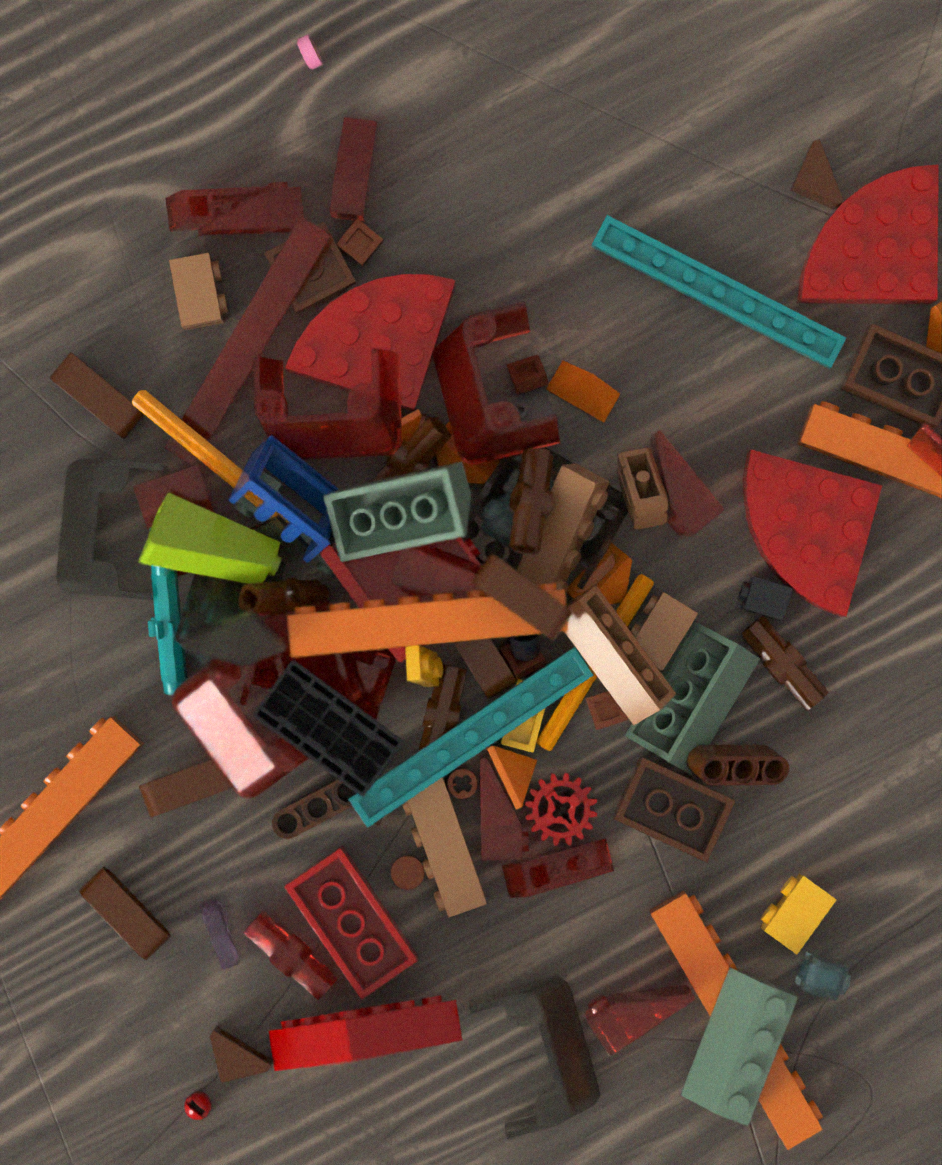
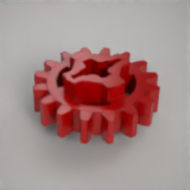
[524,772,598,846]

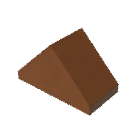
[790,139,844,210]
[210,1025,273,1083]

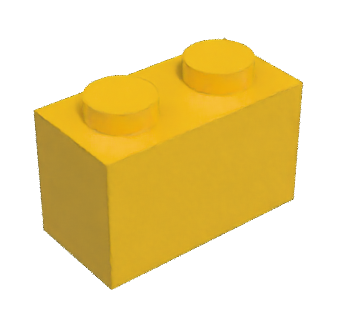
[760,873,836,955]

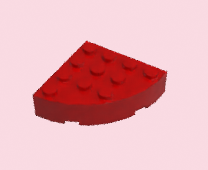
[797,164,939,305]
[285,274,456,412]
[743,450,882,617]
[268,995,463,1071]

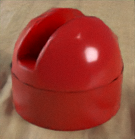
[184,1091,212,1120]

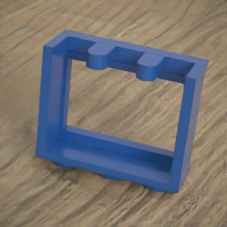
[229,435,338,563]

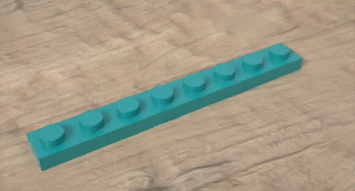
[591,215,846,369]
[348,647,593,828]

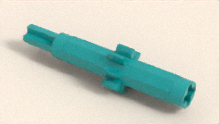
[147,527,191,695]

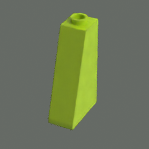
[139,493,281,584]

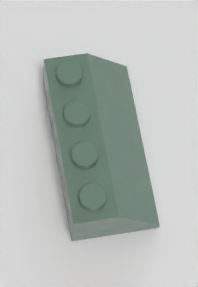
[324,461,471,562]
[625,621,760,775]
[681,967,798,1126]

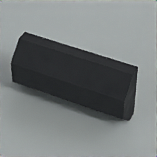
[252,659,405,797]

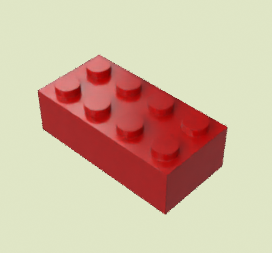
[284,845,419,1000]

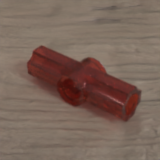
[243,910,338,1001]

